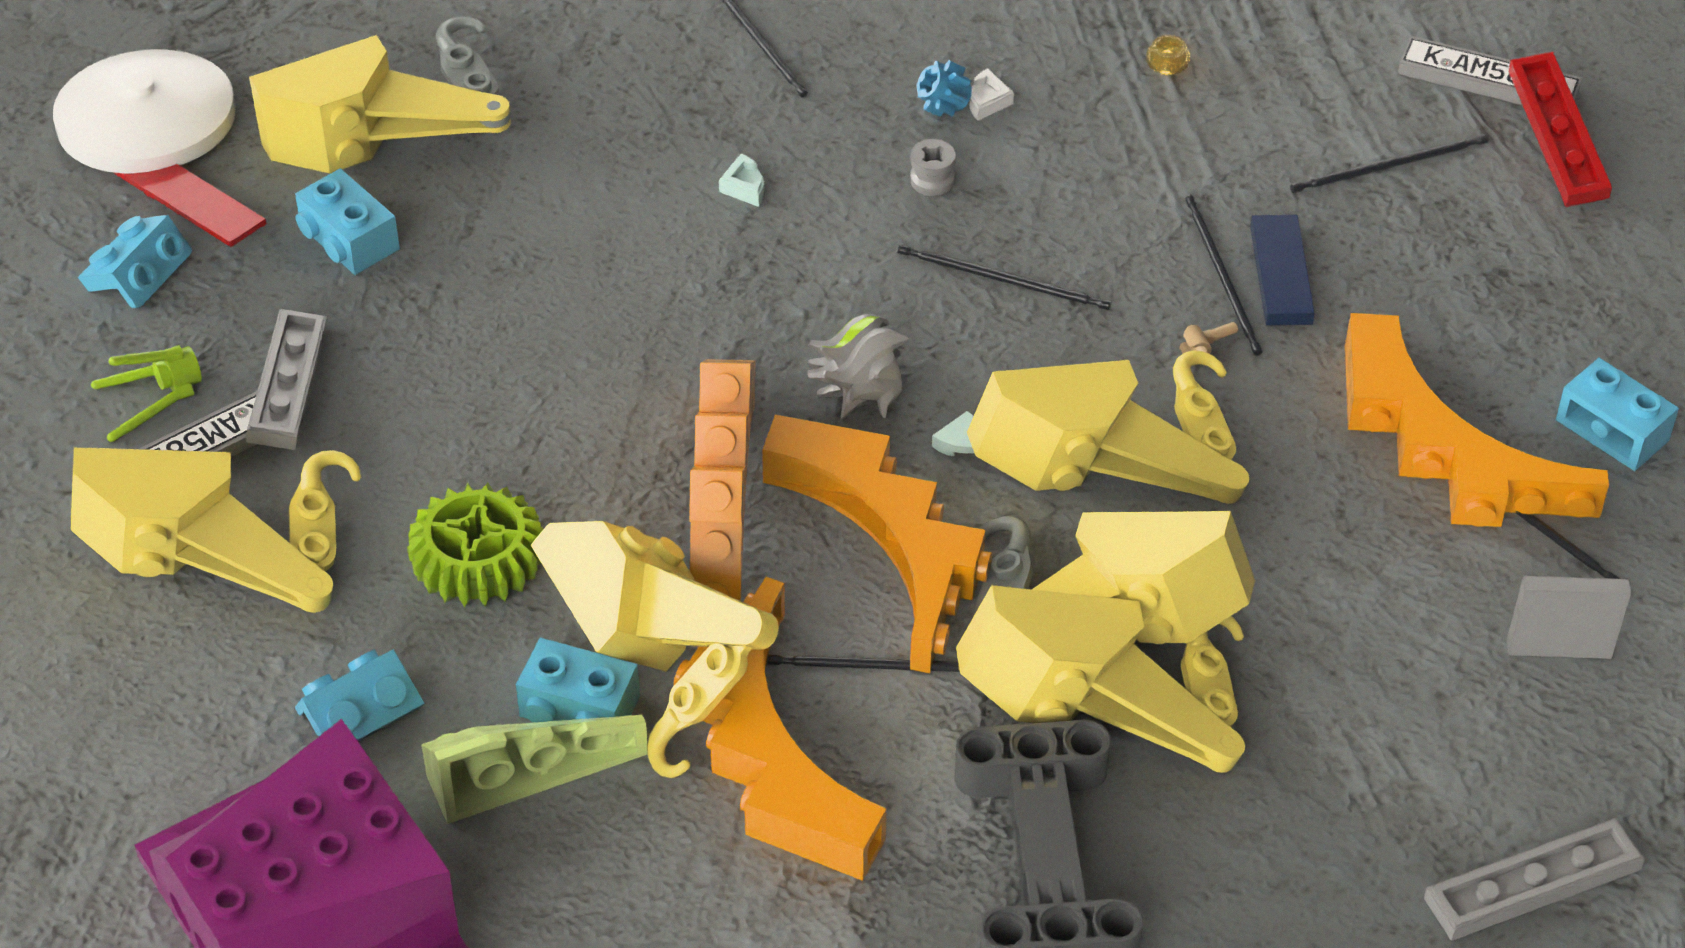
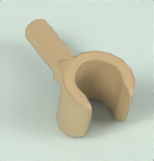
[1179,322,1238,354]

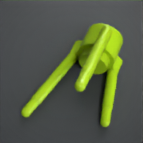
[91,345,202,442]

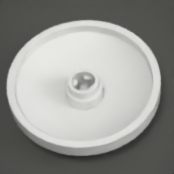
[53,49,236,174]

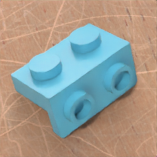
[78,215,192,308]
[295,649,425,741]

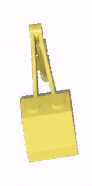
[967,350,1249,504]
[71,447,361,613]
[531,521,779,778]
[956,585,1245,773]

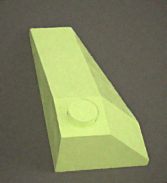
[422,715,648,824]

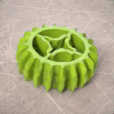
[407,482,544,608]

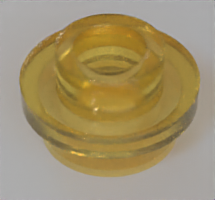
[1146,35,1190,75]

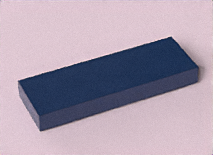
[1250,215,1315,326]

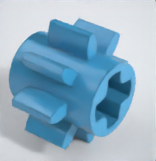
[917,60,972,117]

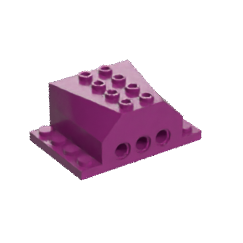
[134,719,468,948]

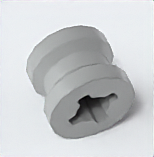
[910,139,956,196]

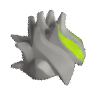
[807,314,908,419]

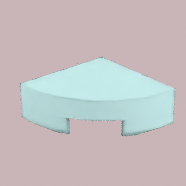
[719,153,764,207]
[932,411,974,456]

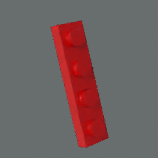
[1508,51,1612,207]

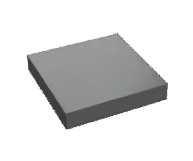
[1506,576,1631,659]

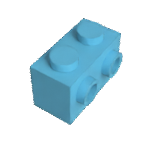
[295,168,400,275]
[1556,357,1679,471]
[516,637,640,722]

